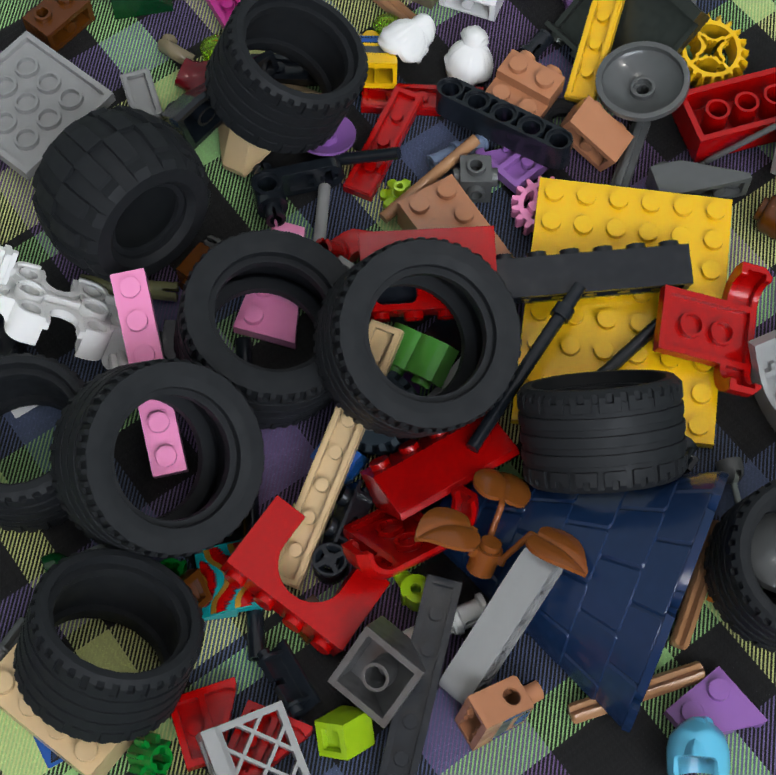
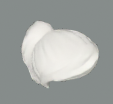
[377,13,436,64]
[444,25,494,86]

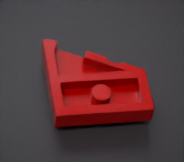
[171,677,237,772]
[227,699,314,775]

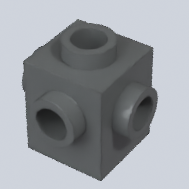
[453,154,498,203]

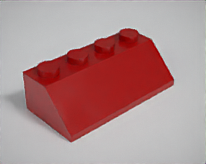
[360,412,520,521]

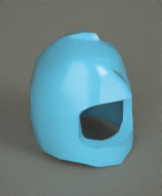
[666,716,731,775]

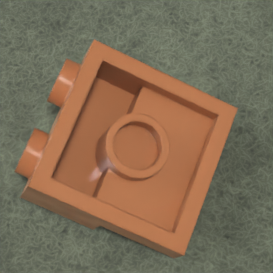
[486,49,566,118]

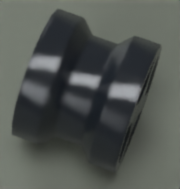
[312,542,348,585]

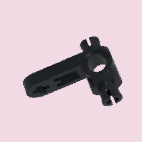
[250,157,344,227]

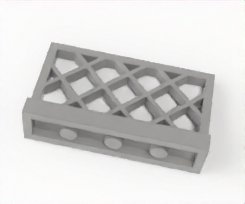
[195,700,310,775]

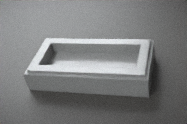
[120,68,163,120]

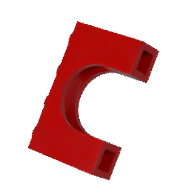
[220,495,390,657]

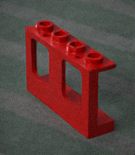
[358,226,497,323]

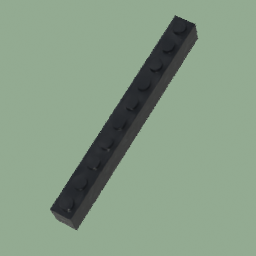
[377,240,694,304]

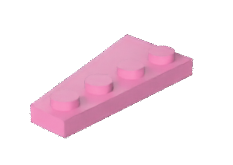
[233,220,306,349]

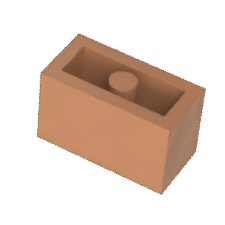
[559,95,634,172]

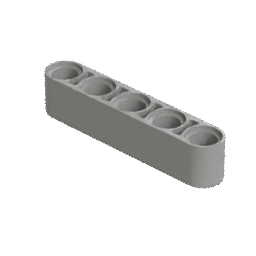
[439,547,563,705]

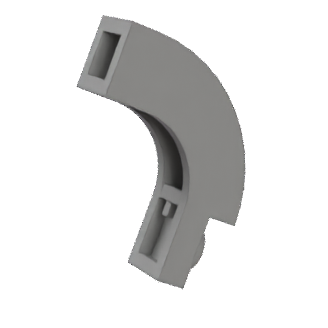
[748,330,776,432]

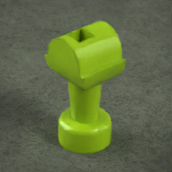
[393,570,426,612]

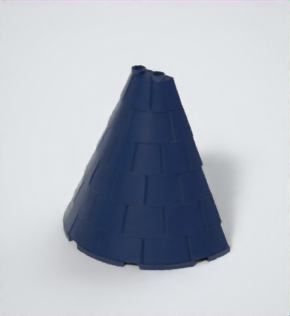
[432,471,729,733]

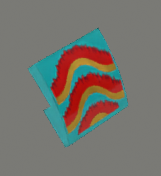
[195,540,263,621]

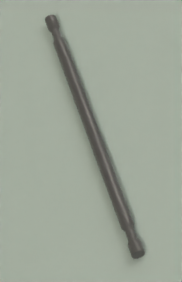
[700,122,776,164]

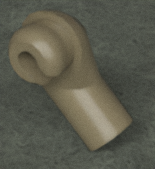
[158,33,196,65]

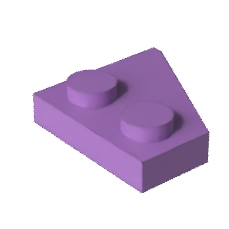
[663,666,768,735]

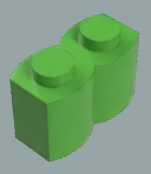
[390,322,459,390]

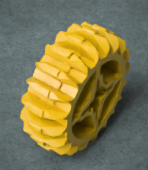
[680,13,750,88]

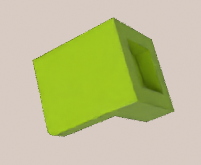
[314,705,375,761]

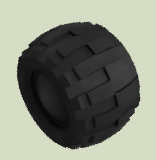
[32,105,211,282]

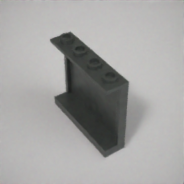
[544,0,710,94]

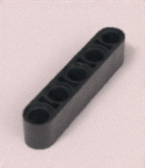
[436,77,573,170]

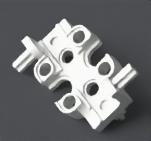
[0,244,129,370]

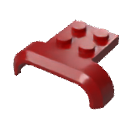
[652,261,773,398]
[341,485,479,580]

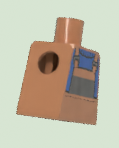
[454,675,544,751]

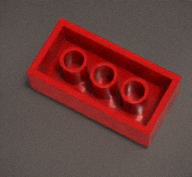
[672,67,776,162]

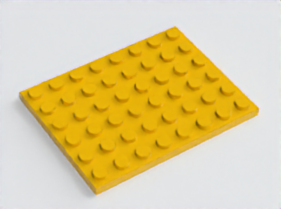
[510,177,733,449]

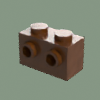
[22,0,95,52]

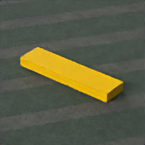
[564,0,625,103]

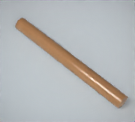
[379,134,480,223]

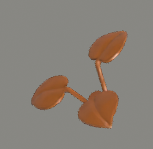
[414,468,588,579]

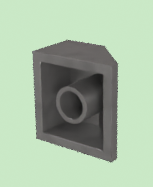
[327,615,427,729]

